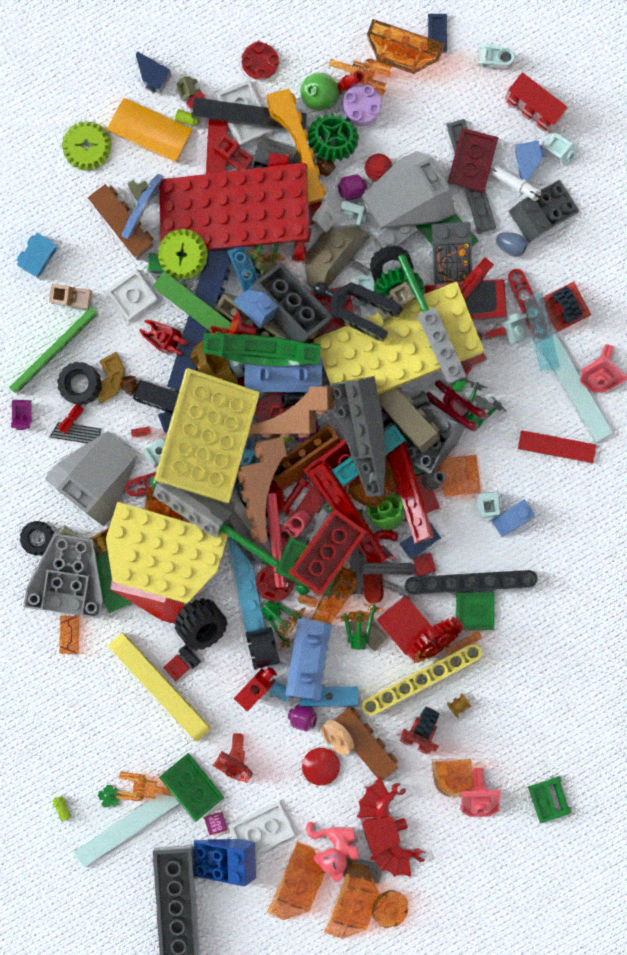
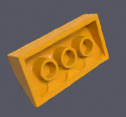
[107,98,193,164]

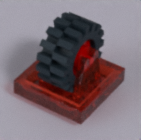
[539,281,591,333]
[397,706,440,755]

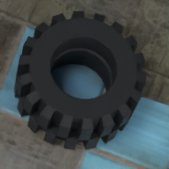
[174,598,228,651]

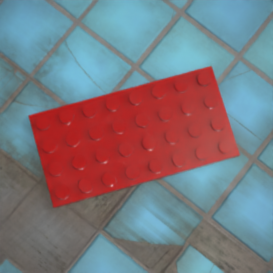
[159,163,310,254]

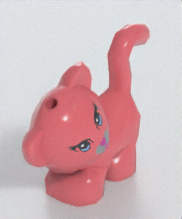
[306,821,359,882]

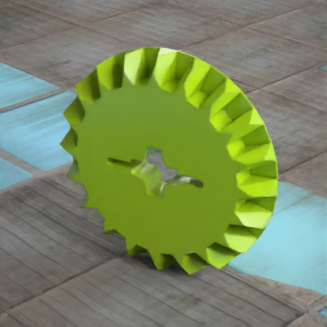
[62,121,112,171]
[158,229,207,280]

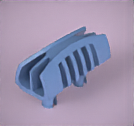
[245,357,323,392]
[285,619,332,702]

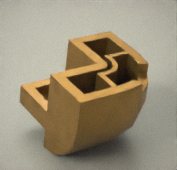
[191,340,238,384]

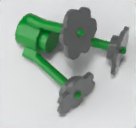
[464,380,507,429]

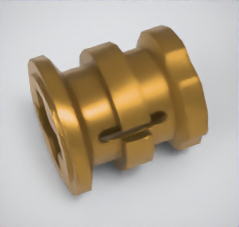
[90,531,108,555]
[447,693,472,719]

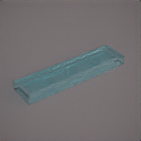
[523,292,560,372]

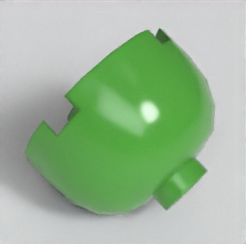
[300,72,339,111]
[366,491,406,530]

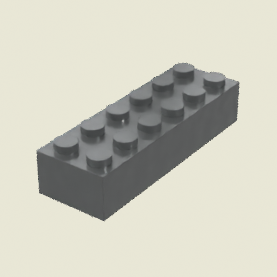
[152,845,200,955]

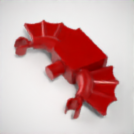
[357,777,426,877]

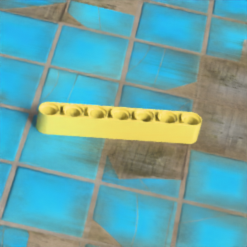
[108,632,212,743]
[362,643,482,716]

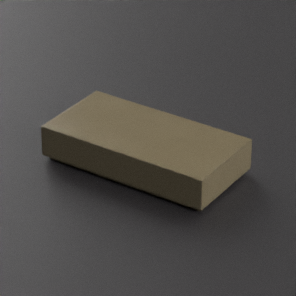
[349,611,388,652]

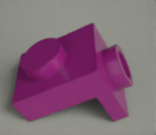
[11,399,32,430]

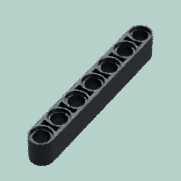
[404,570,538,594]

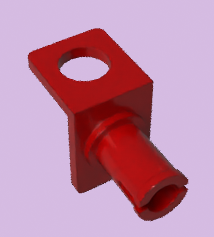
[210,312,256,335]

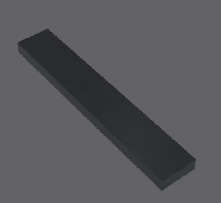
[191,97,307,131]

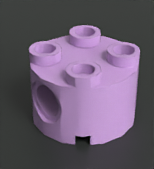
[343,84,381,127]

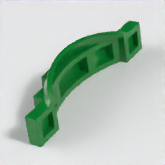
[202,332,321,366]

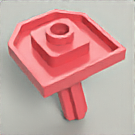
[580,344,627,393]
[461,768,501,817]

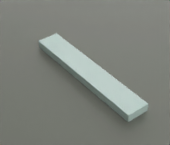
[538,334,613,443]
[74,788,179,868]

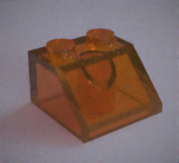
[439,455,481,497]

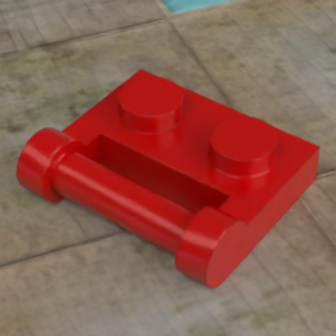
[281,478,326,527]

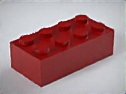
[288,509,366,596]

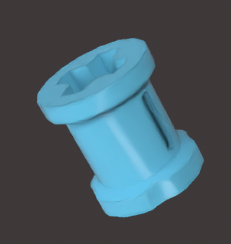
[269,680,289,703]

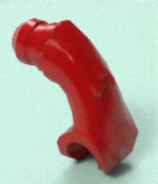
[374,530,399,542]

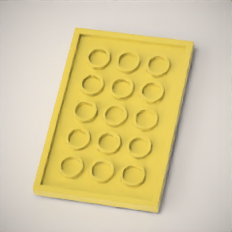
[154,368,260,504]

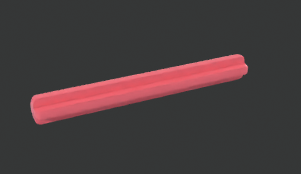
[266,493,286,587]

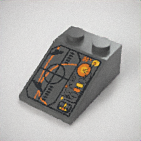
[431,222,472,284]

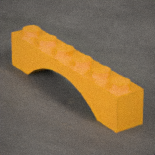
[265,88,326,205]

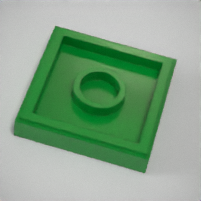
[456,591,494,630]

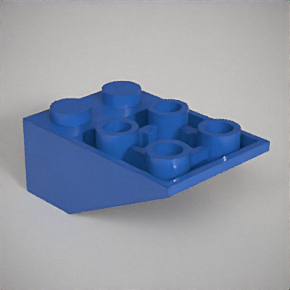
[193,839,256,887]

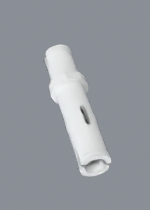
[490,165,541,201]

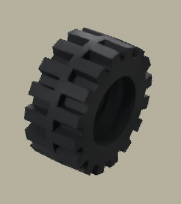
[19,521,55,555]

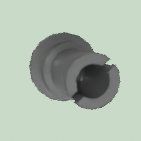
[423,471,446,490]

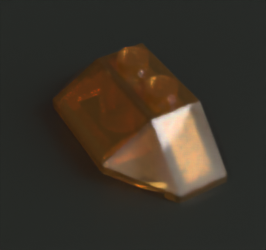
[366,19,445,74]
[266,841,325,920]
[324,861,380,939]

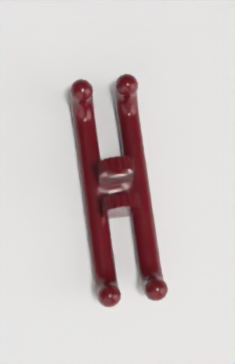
[426,380,488,432]

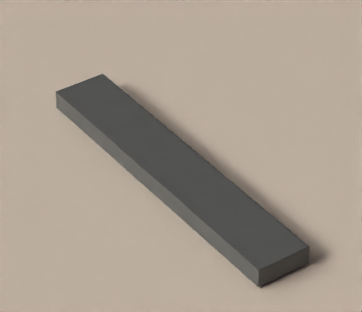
[446,119,496,234]

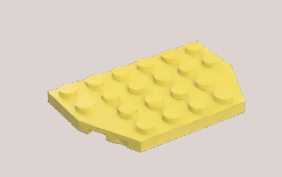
[106,502,229,604]

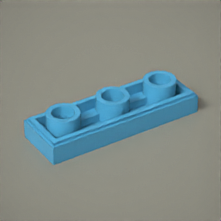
[227,247,259,292]
[300,686,358,707]

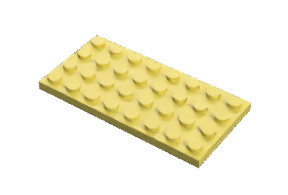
[314,282,484,395]

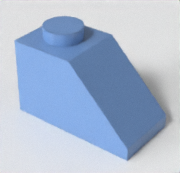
[515,141,545,181]
[233,290,278,328]
[491,499,535,537]

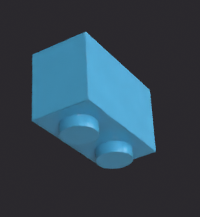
[16,233,59,279]

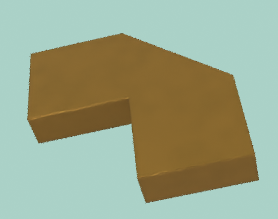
[97,352,125,404]

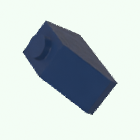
[136,51,172,94]
[399,522,441,560]

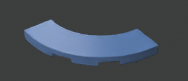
[122,173,165,239]

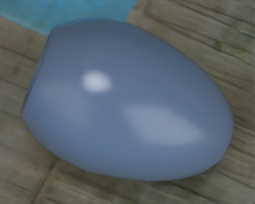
[496,232,528,257]

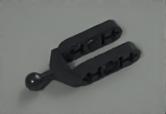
[314,281,403,342]

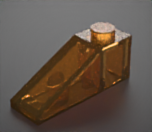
[312,566,357,624]

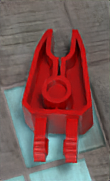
[139,320,189,357]

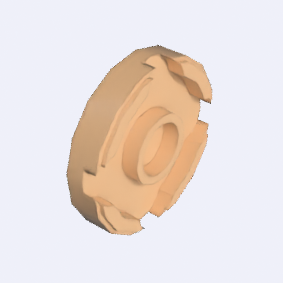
[321,720,354,755]

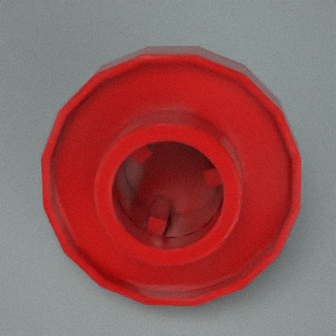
[364,153,392,182]

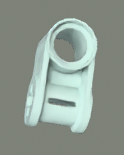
[477,44,514,69]

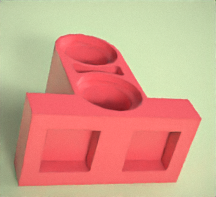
[266,510,310,549]

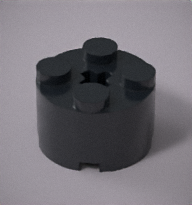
[245,626,280,670]

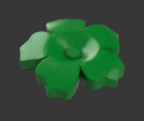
[97,784,121,808]

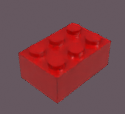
[505,72,568,133]

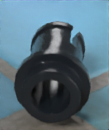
[178,645,202,669]

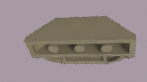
[304,225,370,288]
[215,293,286,339]

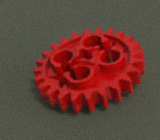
[407,617,464,663]

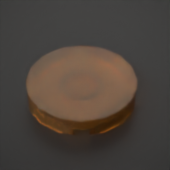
[372,890,409,928]

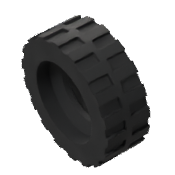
[370,245,414,283]
[57,361,102,405]

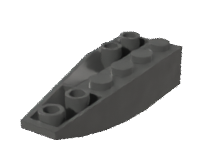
[331,376,385,497]

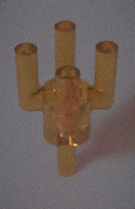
[329,58,392,95]
[116,771,173,802]

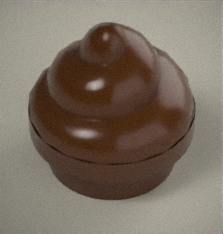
[317,158,336,177]
[120,375,139,396]

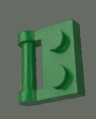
[527,775,572,824]

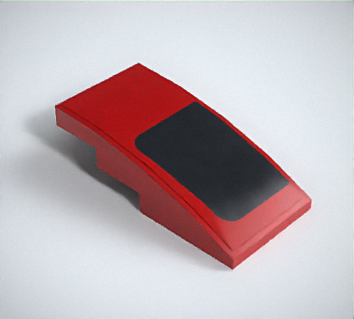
[425,279,507,321]

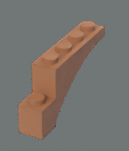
[248,386,334,437]
[237,437,287,543]

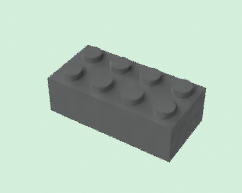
[250,263,333,343]

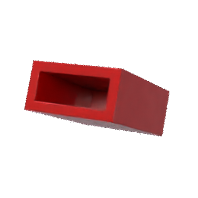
[376,595,432,655]

